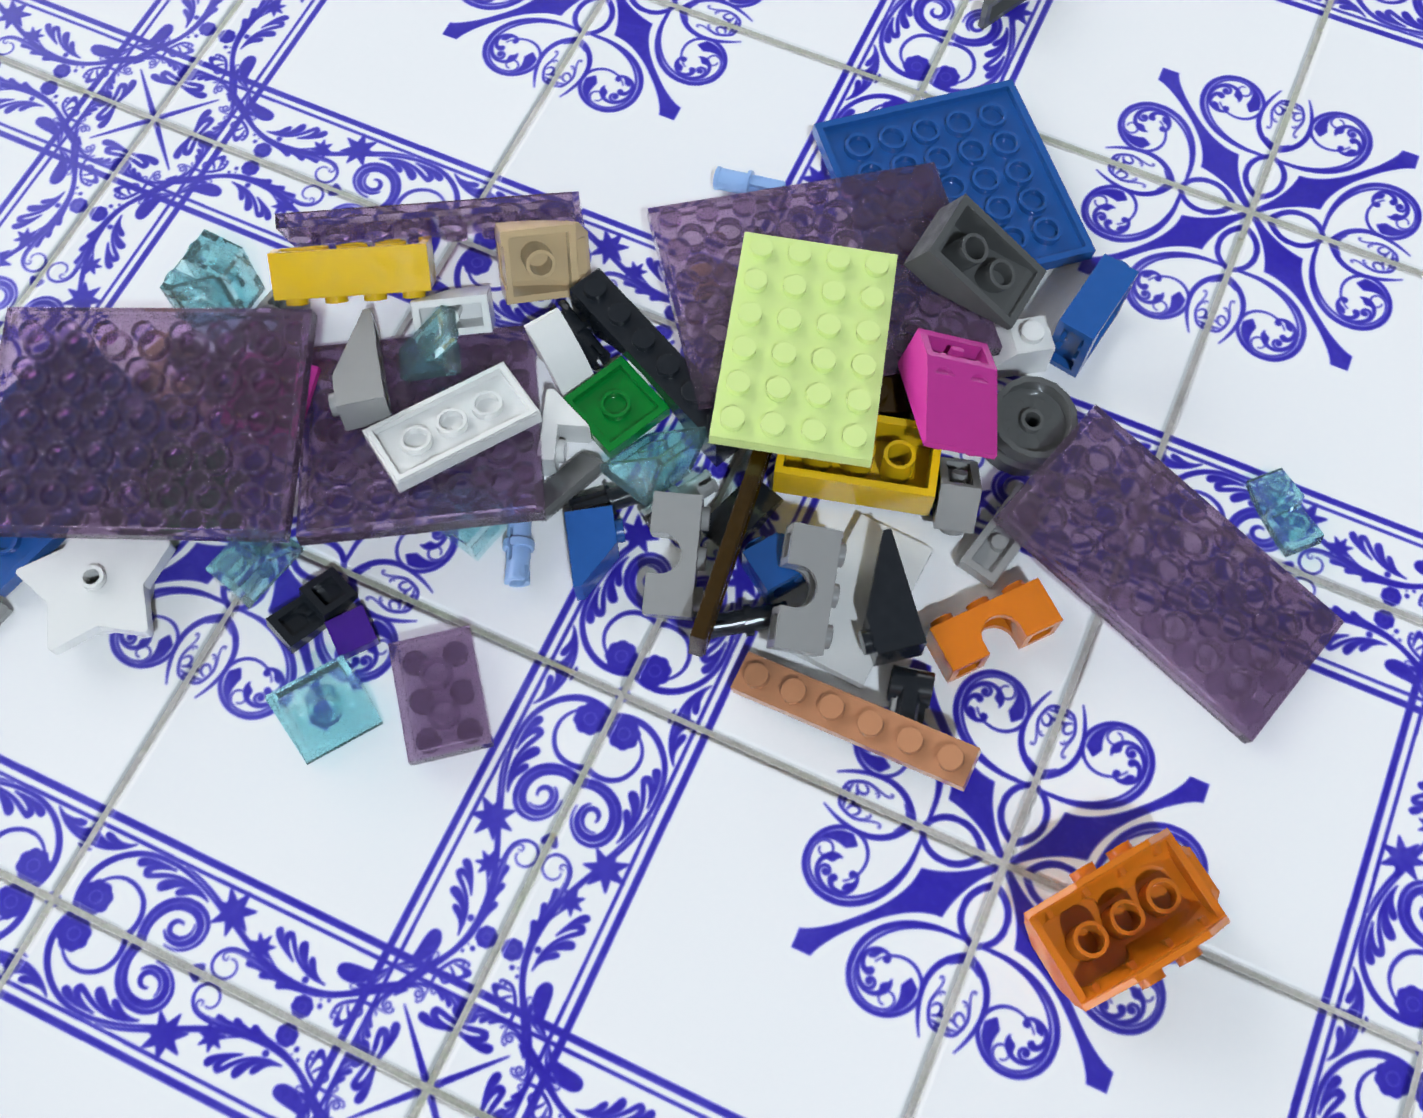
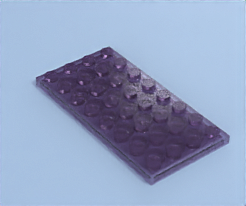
[993,405,1344,744]

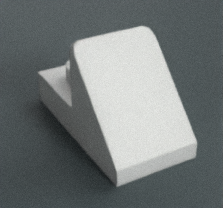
[538,389,592,476]

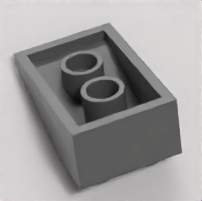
[903,194,1047,330]

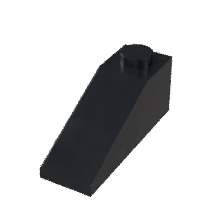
[858,528,927,666]

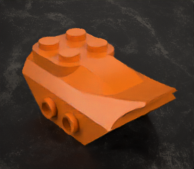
[1024,828,1231,1012]

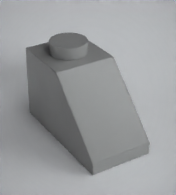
[932,457,982,536]

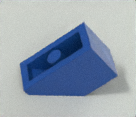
[564,505,626,601]
[742,532,806,605]

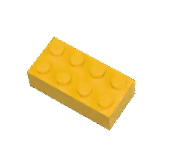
[773,415,941,516]

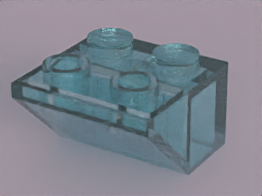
[159,229,265,331]

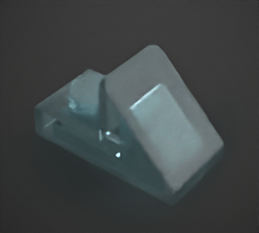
[399,305,461,381]

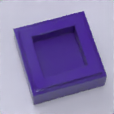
[324,605,380,661]

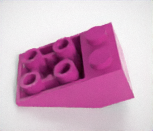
[897,328,997,460]

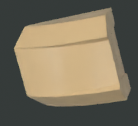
[494,220,591,305]

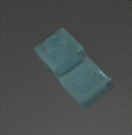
[1246,467,1324,558]

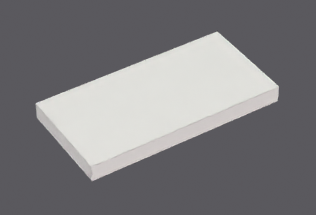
[362,361,542,493]
[791,514,933,689]

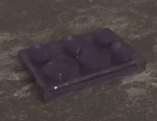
[388,625,494,766]

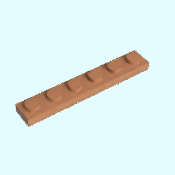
[730,651,981,792]

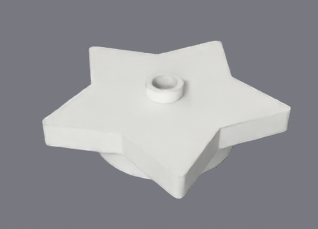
[16,507,176,655]

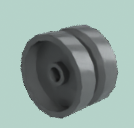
[986,376,1078,476]

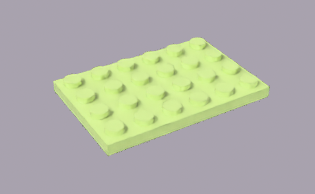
[708,232,898,468]

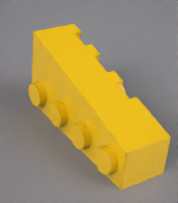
[267,236,436,306]

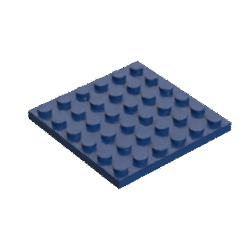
[812,79,1096,309]

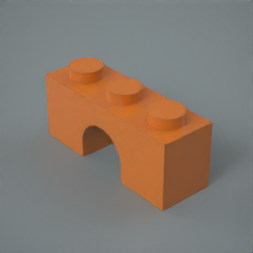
[925,578,1063,683]

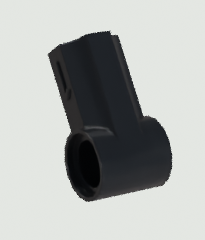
[886,664,935,724]

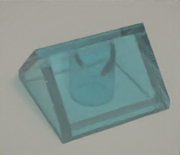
[600,426,708,506]
[265,654,383,765]

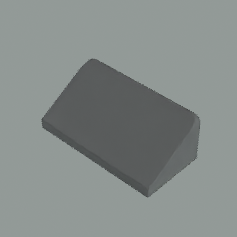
[525,452,607,522]

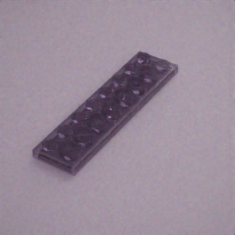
[275,191,585,247]

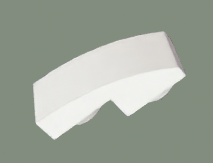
[524,307,594,398]

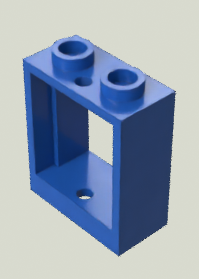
[1049,254,1139,378]

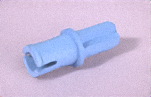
[713,166,786,203]

